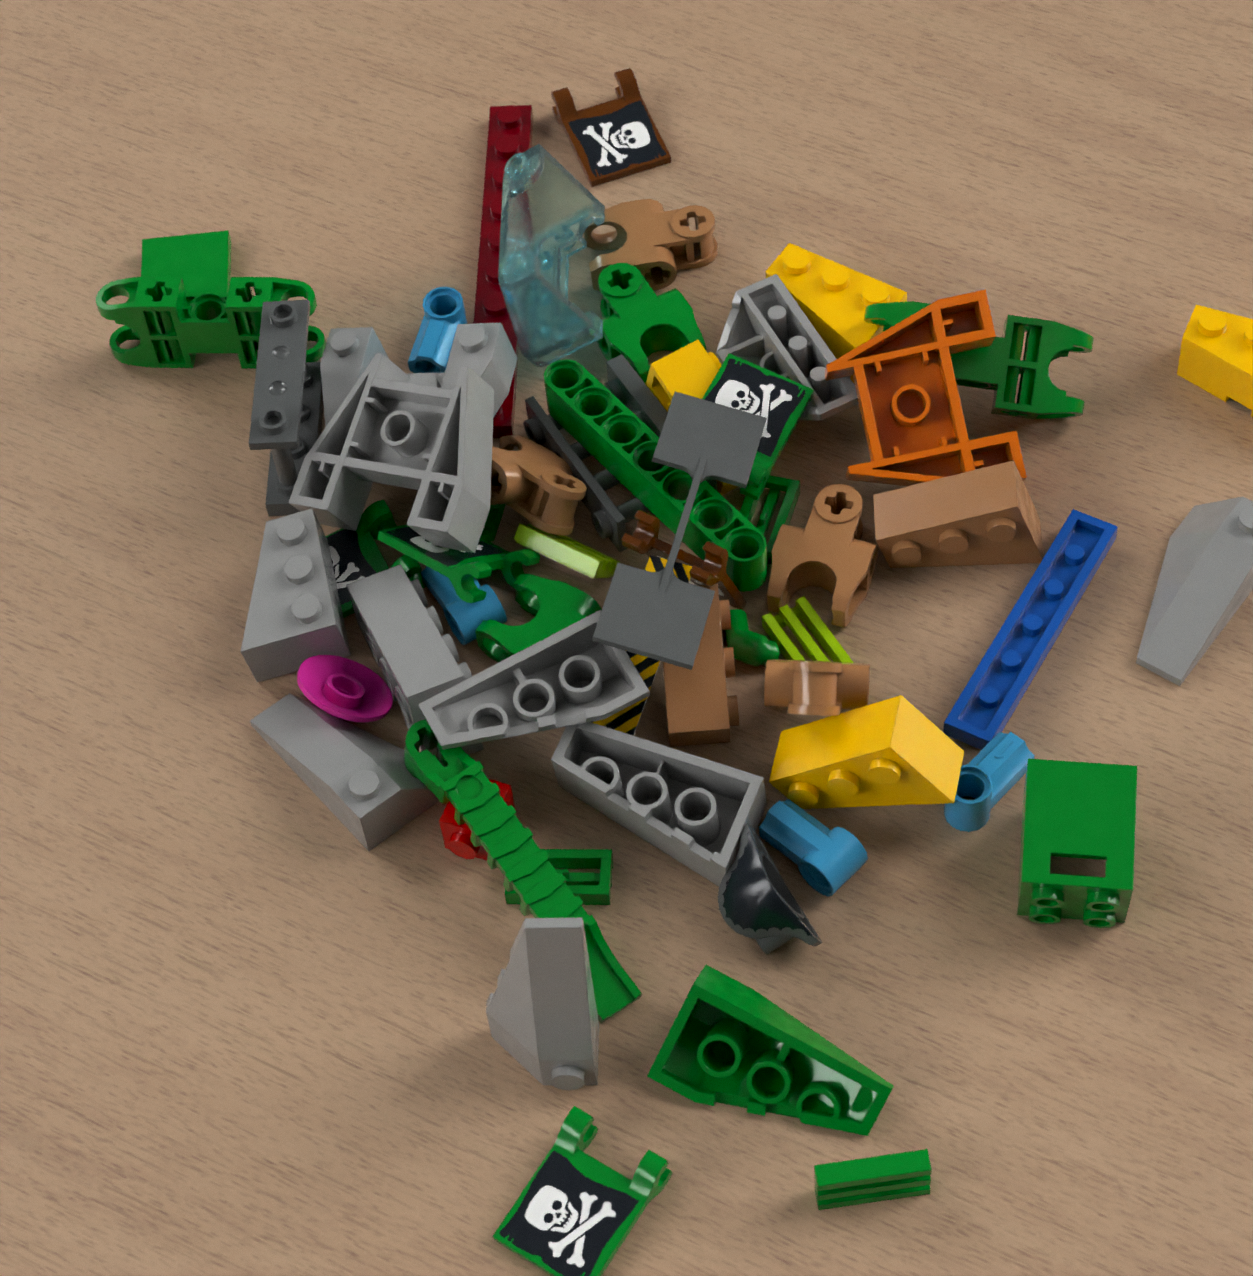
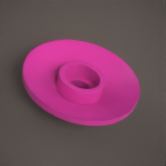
[297,655,393,722]

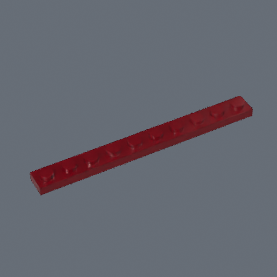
[473,105,533,438]

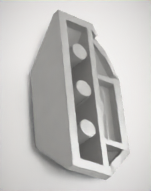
[716,274,859,421]

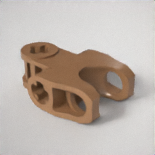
[581,199,718,291]
[490,435,587,536]
[767,484,879,628]
[764,659,870,716]

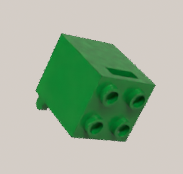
[1017,759,1137,928]

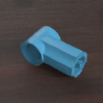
[408,287,467,373]
[421,566,507,645]
[944,732,1035,832]
[759,799,868,897]

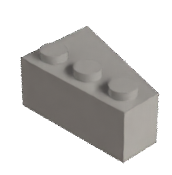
[241,508,351,682]

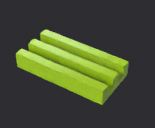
[514,524,620,579]
[762,596,854,663]

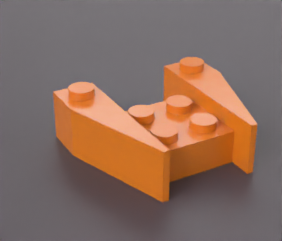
[825,289,1027,486]

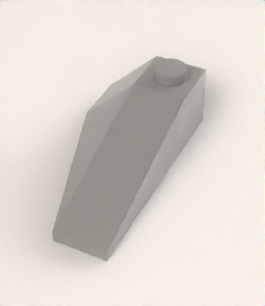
[1136,497,1253,686]
[418,610,650,750]
[250,693,440,851]

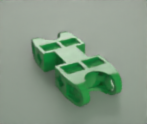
[96,277,326,369]
[864,301,1094,420]

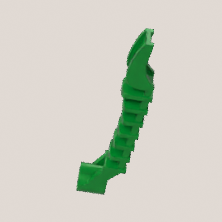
[404,719,642,1024]

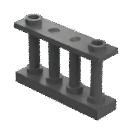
[249,300,324,516]
[523,354,717,552]

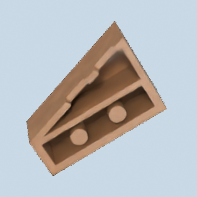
[873,460,1044,568]
[663,583,739,747]

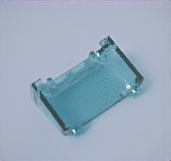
[498,144,605,367]

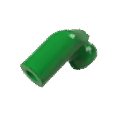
[725,609,780,667]

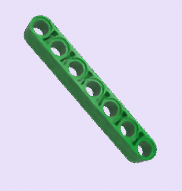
[544,359,767,592]

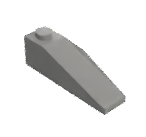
[486,918,599,1090]

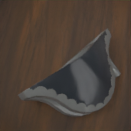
[718,823,823,955]

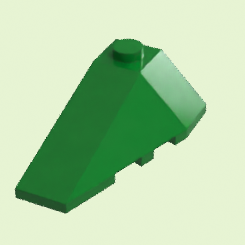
[647,965,893,1136]

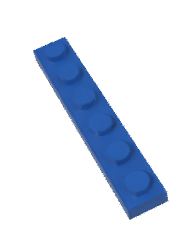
[943,509,1118,750]

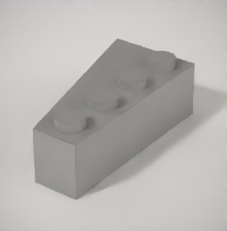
[346,564,484,756]
[551,722,767,886]

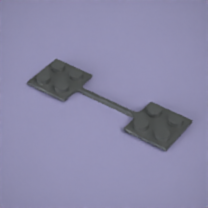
[592,391,767,670]

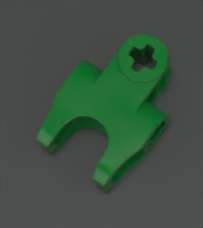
[593,263,706,384]
[475,574,602,663]

